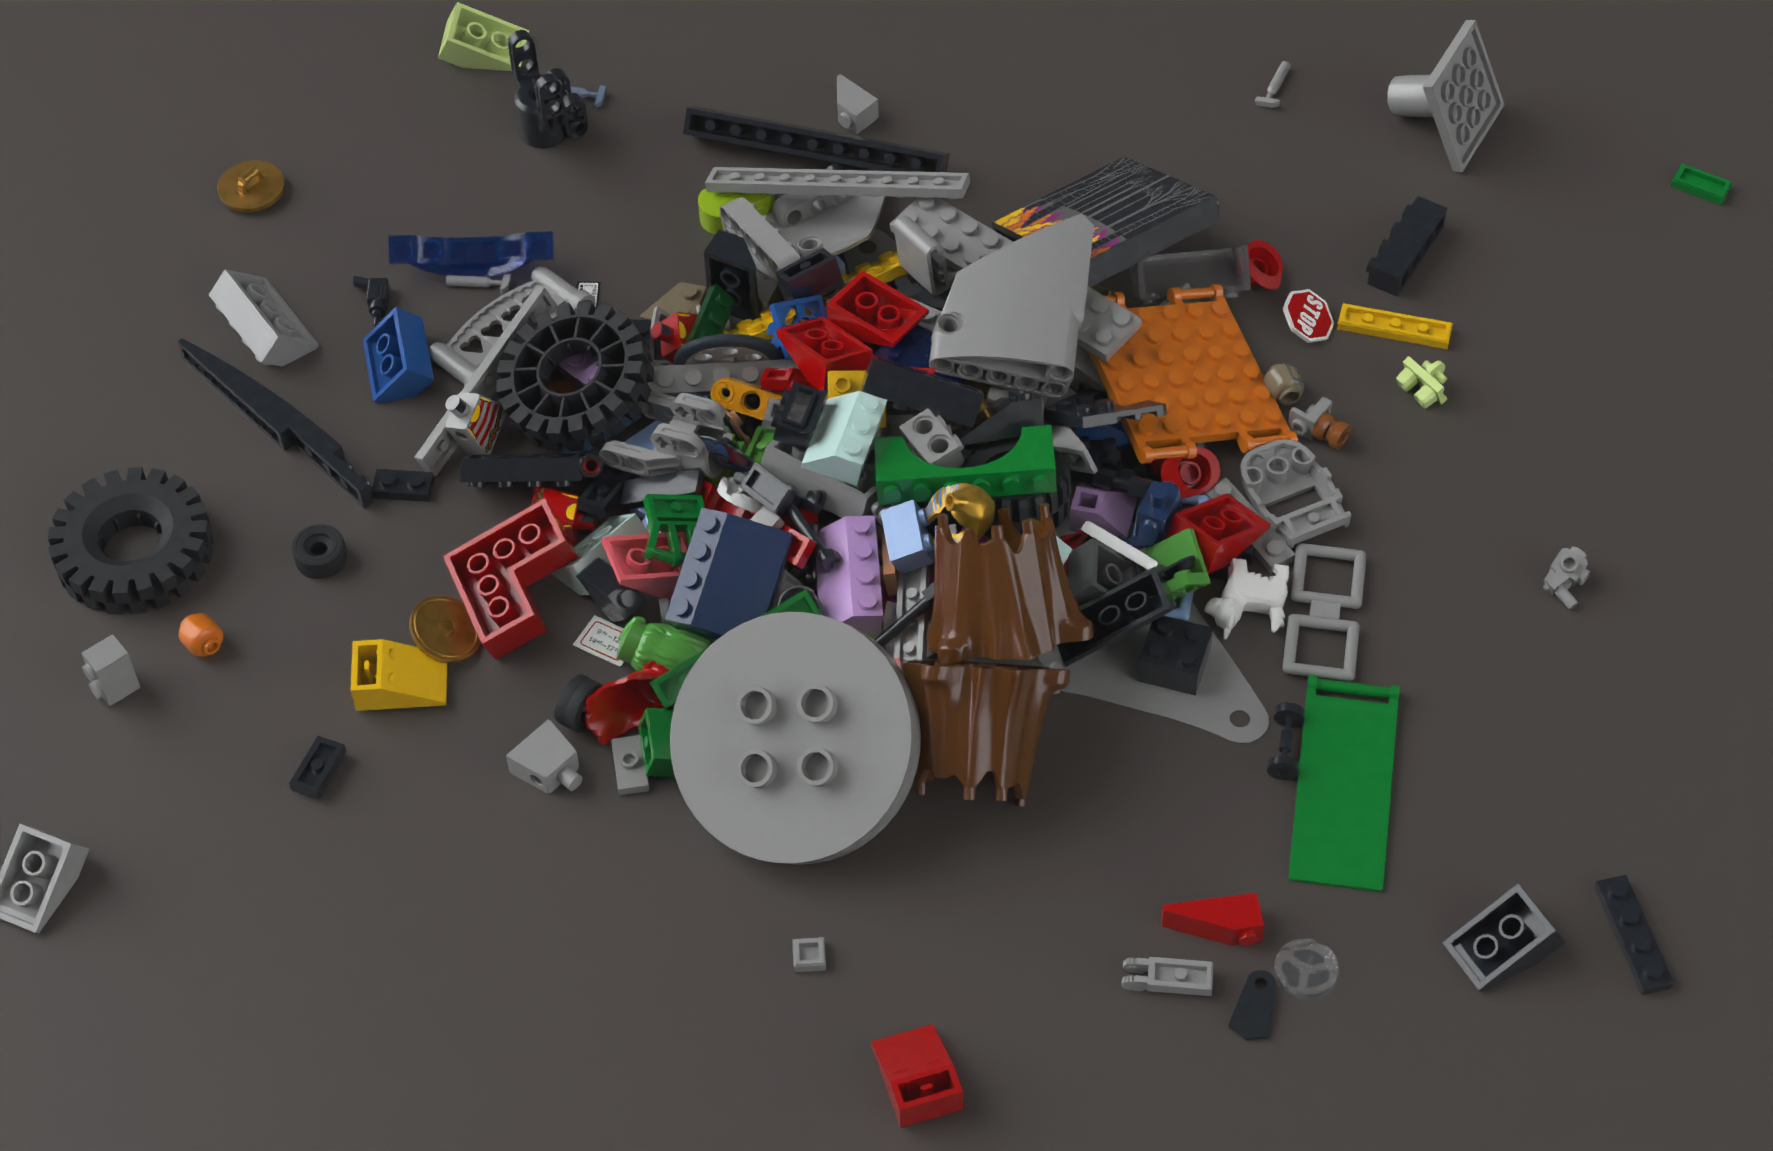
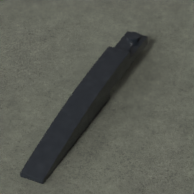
[177,338,373,509]

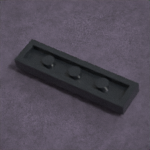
[1594,875,1674,996]

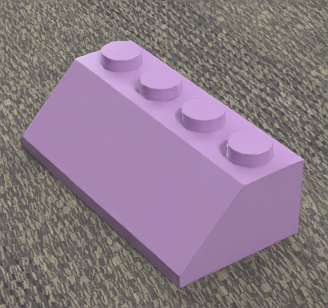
[816,516,883,635]

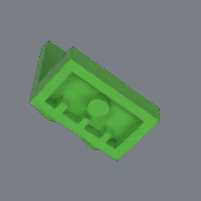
[1146,528,1211,600]

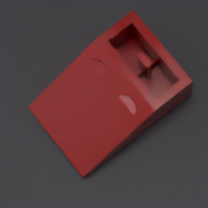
[871,1024,963,1128]

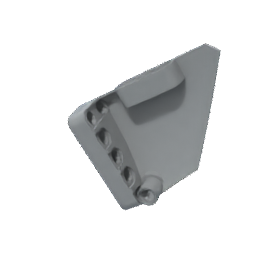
[719,194,886,281]
[929,213,1094,398]

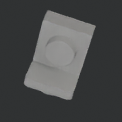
[1288,397,1332,441]

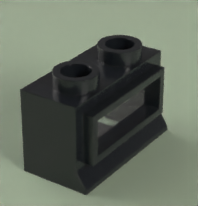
[771,382,828,451]

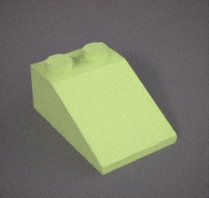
[438,2,529,71]

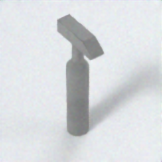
[1255,61,1291,108]
[446,274,511,295]

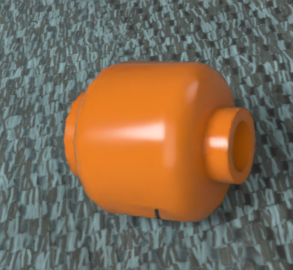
[178,613,224,657]

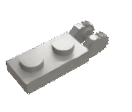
[1121,957,1213,996]

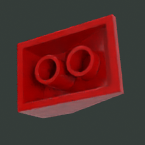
[827,271,929,347]
[776,316,873,390]
[1164,493,1271,574]

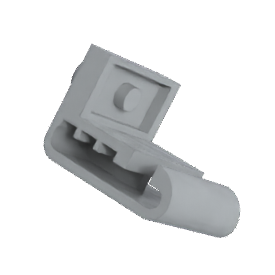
[894,216,958,296]

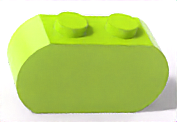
[698,188,775,235]

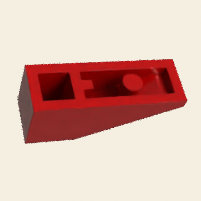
[1161,893,1264,946]

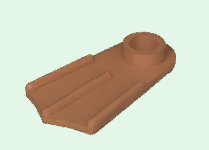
[725,410,751,447]

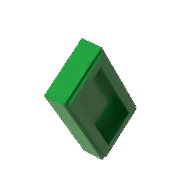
[1670,163,1733,206]

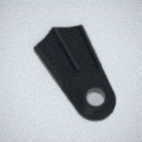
[803,522,818,590]
[1159,555,1196,580]
[1228,970,1276,1040]

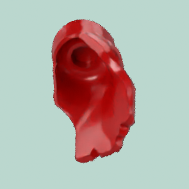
[584,661,669,745]

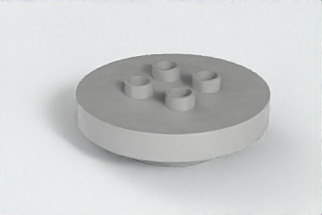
[670,612,921,865]

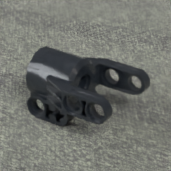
[508,30,588,149]

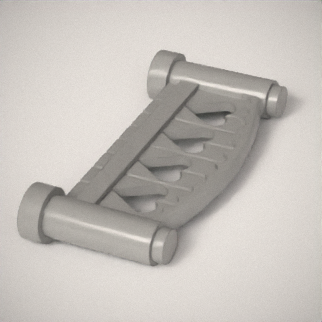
[429,266,595,387]

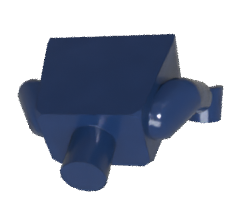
[1117,481,1182,556]

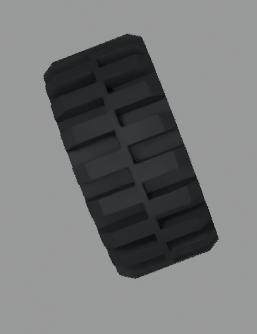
[960,437,1071,536]

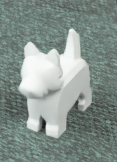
[1204,558,1289,639]

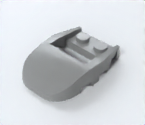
[1241,440,1352,549]

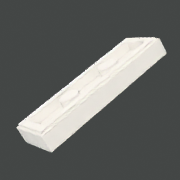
[1081,520,1166,572]

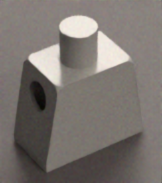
[506,719,582,793]

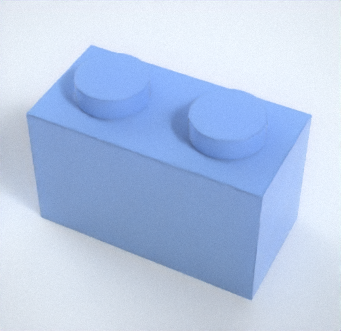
[880,500,934,574]

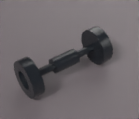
[1267,702,1305,780]

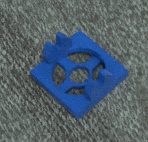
[766,295,827,360]

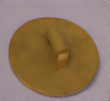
[217,160,285,213]
[409,595,481,663]

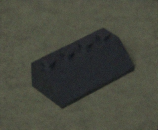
[1057,567,1177,667]

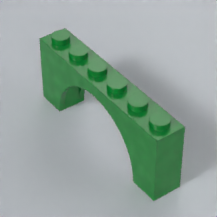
[874,425,1057,505]

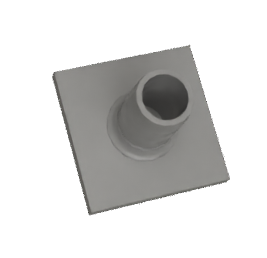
[1387,20,1505,172]

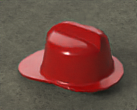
[1239,240,1283,290]
[1160,447,1220,499]

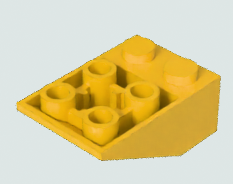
[350,639,447,711]

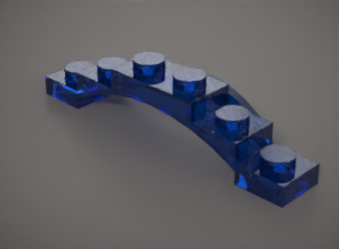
[388,231,554,277]

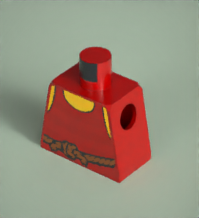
[651,312,698,364]
[531,486,596,545]

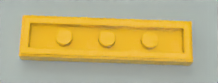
[1337,303,1453,350]

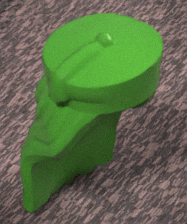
[616,616,711,671]

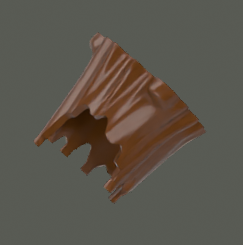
[926,503,1094,663]
[900,659,1070,806]

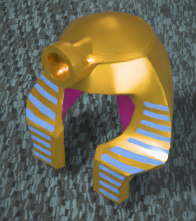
[924,483,995,553]

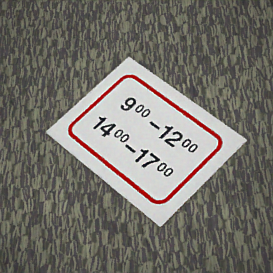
[573,615,625,667]

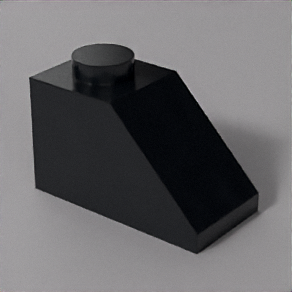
[576,557,646,622]

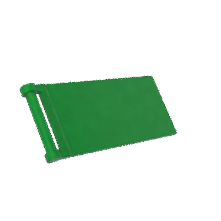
[1288,675,1400,892]

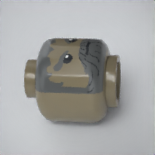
[1264,363,1305,406]

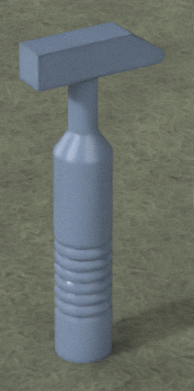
[571,85,607,109]

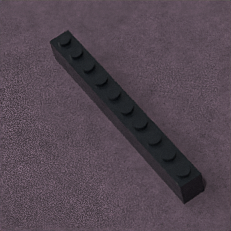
[683,106,950,172]

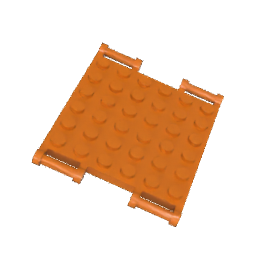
[1088,283,1298,464]

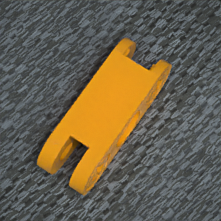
[710,377,796,420]

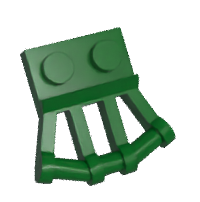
[643,494,705,567]

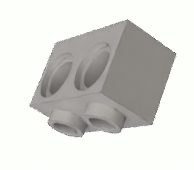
[899,408,964,468]

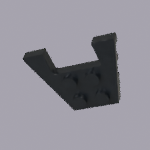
[1044,388,1166,428]

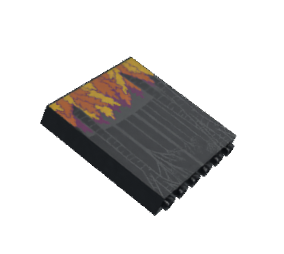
[992,156,1221,288]

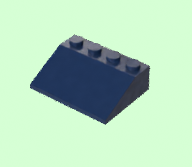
[665,508,794,639]

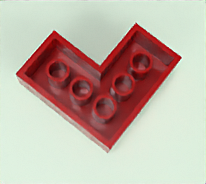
[443,498,579,660]

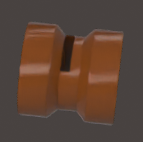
[1312,412,1351,450]

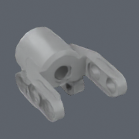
[599,391,731,478]

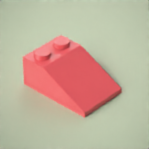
[601,532,688,600]

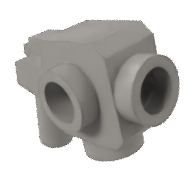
[1543,546,1591,610]

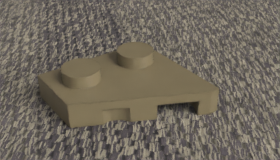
[640,282,707,320]

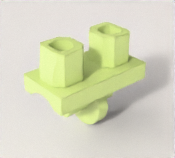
[1396,356,1447,409]

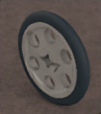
[674,334,781,365]

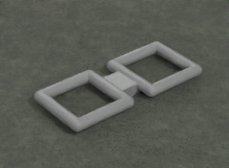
[1282,543,1367,682]

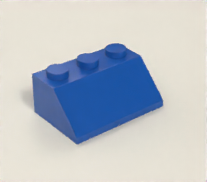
[363,307,434,404]

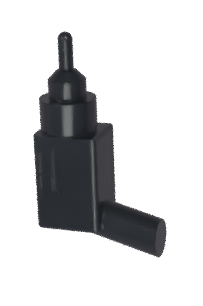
[353,276,390,327]

